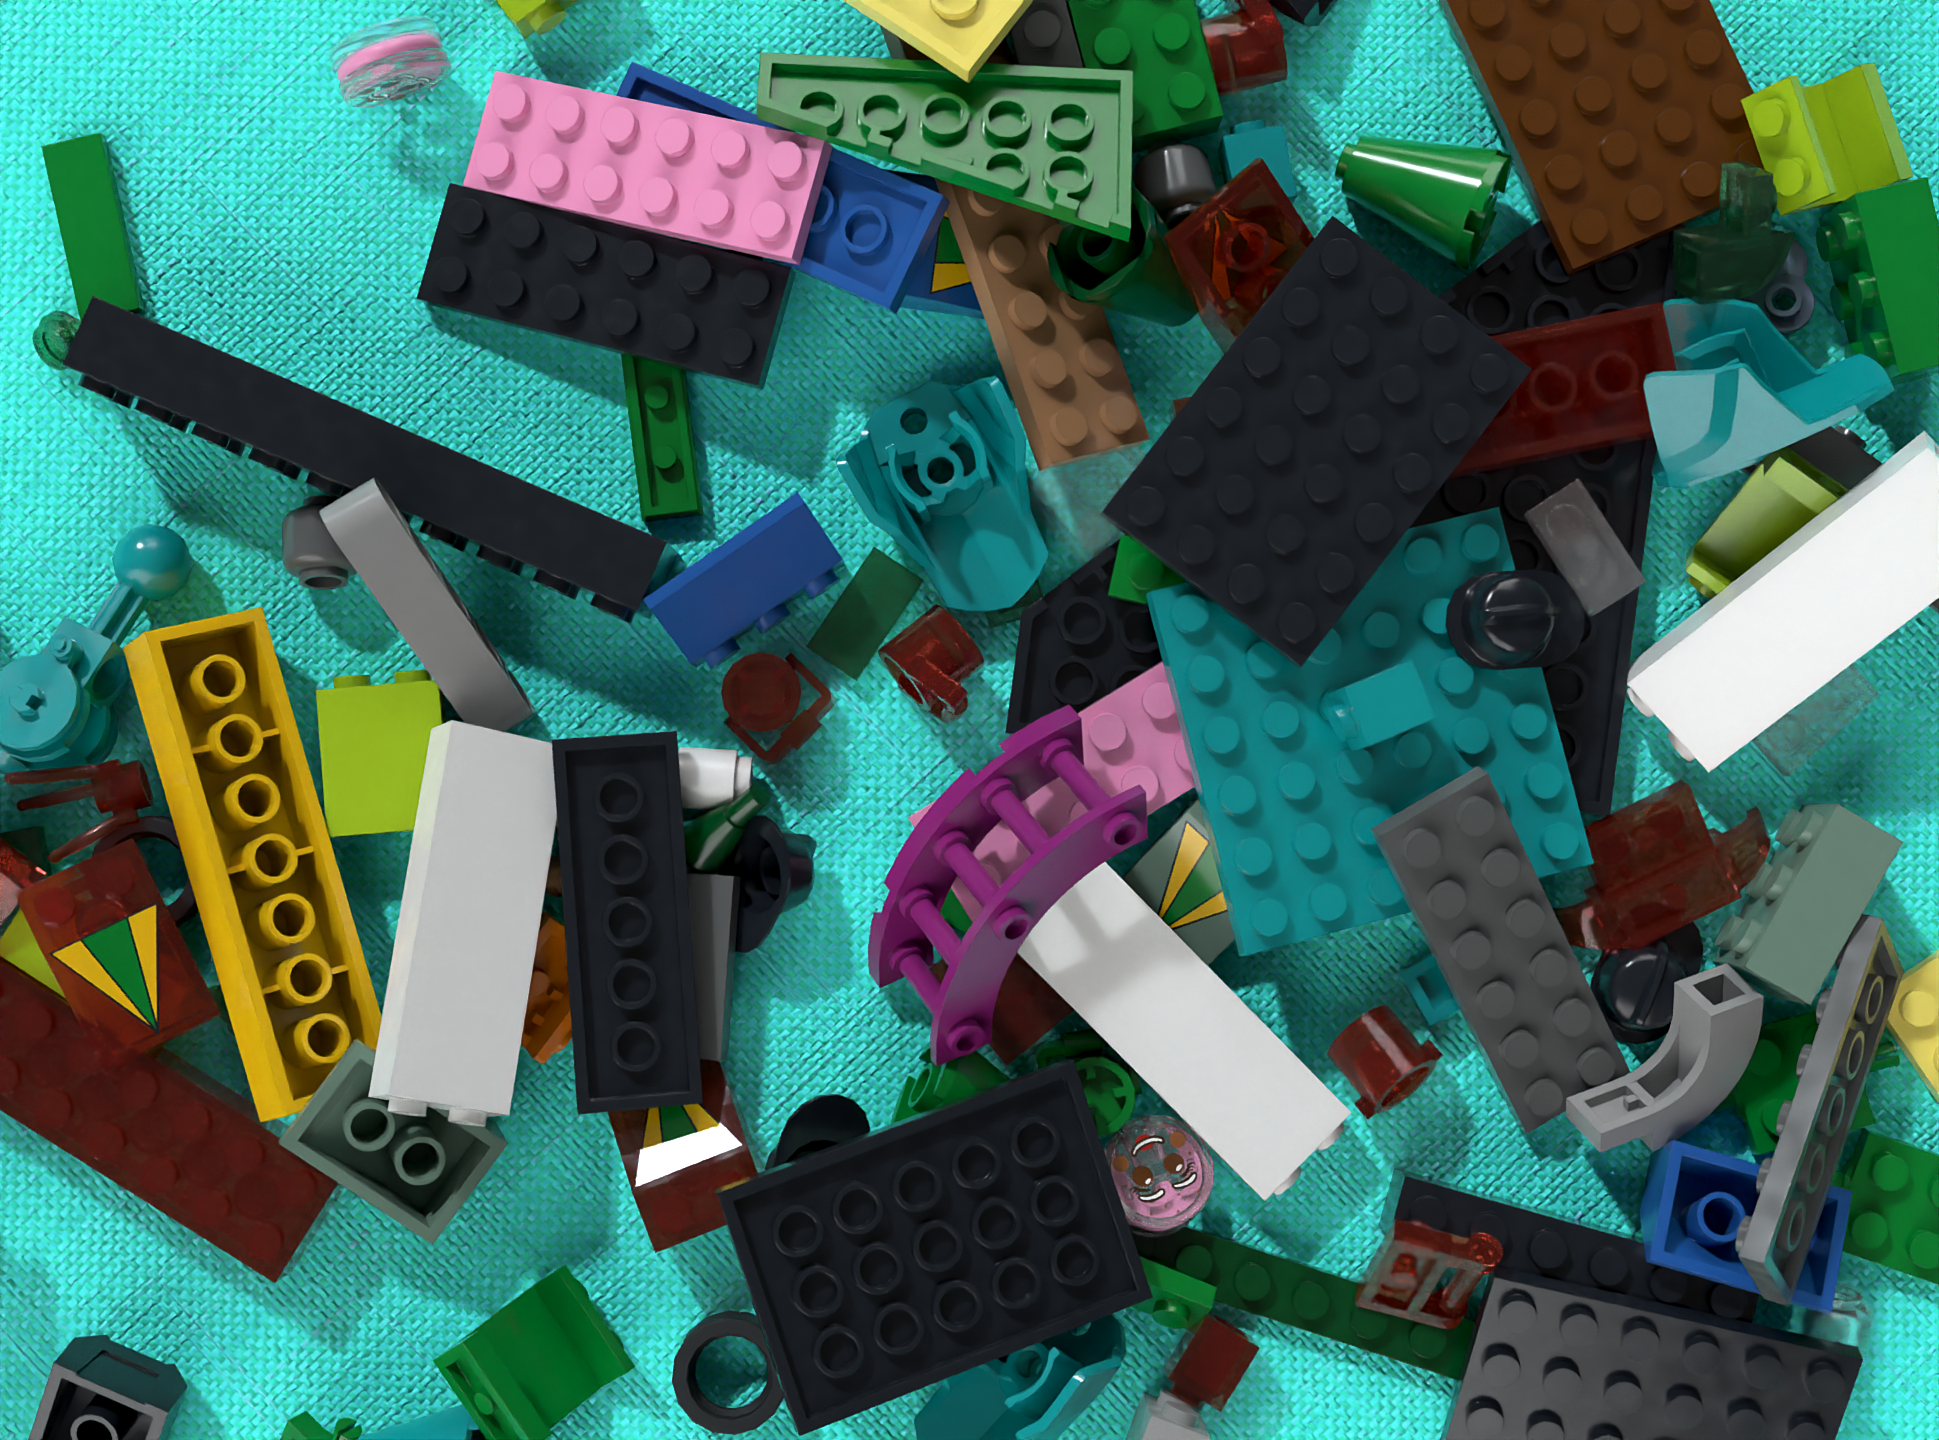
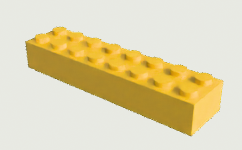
[123,607,382,1123]

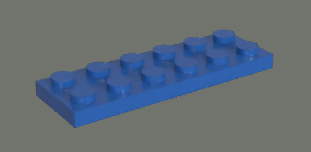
[616,62,950,314]

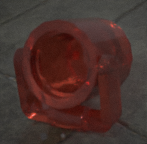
[1199,0,1288,97]
[878,604,985,724]
[721,652,835,765]
[1327,1005,1444,1120]

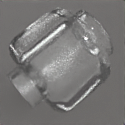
[1789,1282,1875,1367]

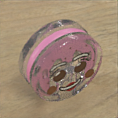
[328,16,451,108]
[1104,1115,1214,1237]

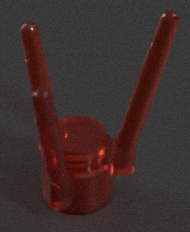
[4,759,153,863]

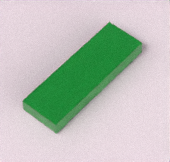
[41,133,145,321]
[621,354,704,523]

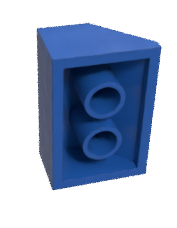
[643,492,845,669]
[1639,1140,1852,1314]

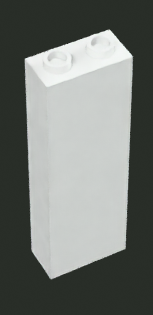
[1627,431,1939,772]
[368,720,557,1127]
[1017,862,1352,1201]

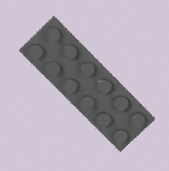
[1371,766,1630,1134]
[1736,914,1904,1307]

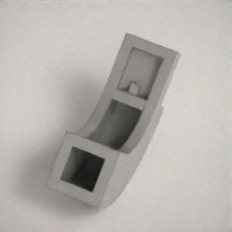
[1566,963,1764,1153]

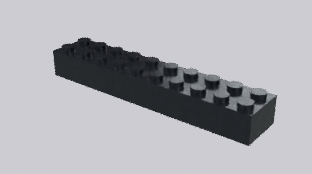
[63,296,679,624]

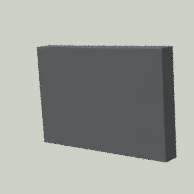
[687,873,741,1061]

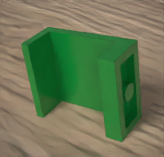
[433,1265,635,1440]

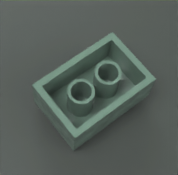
[1713,804,1903,1005]

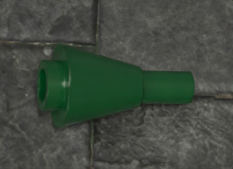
[683,784,770,873]

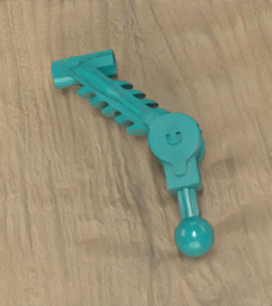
[0,524,192,780]

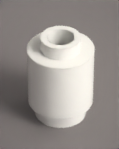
[678,747,753,810]

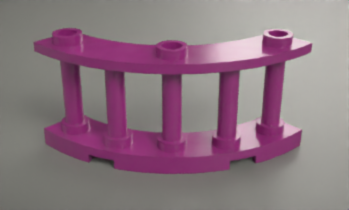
[868,705,1148,1067]

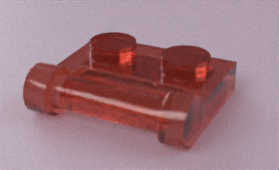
[1355,1219,1503,1329]

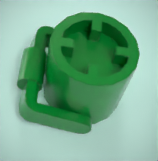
[1036,1028,1142,1137]

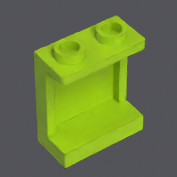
[316,670,446,837]

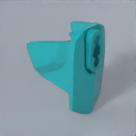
[1643,299,1894,488]
[836,376,1049,612]
[914,1314,1126,1440]

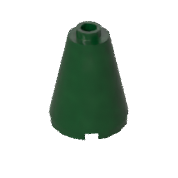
[1047,187,1205,327]

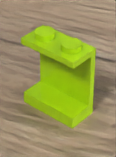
[1741,62,1914,216]
[1685,446,1849,599]

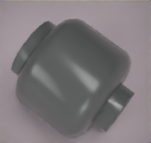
[1132,139,1218,234]
[282,495,357,590]

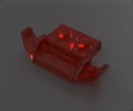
[1552,780,1771,951]

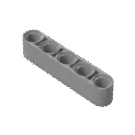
[319,478,535,732]

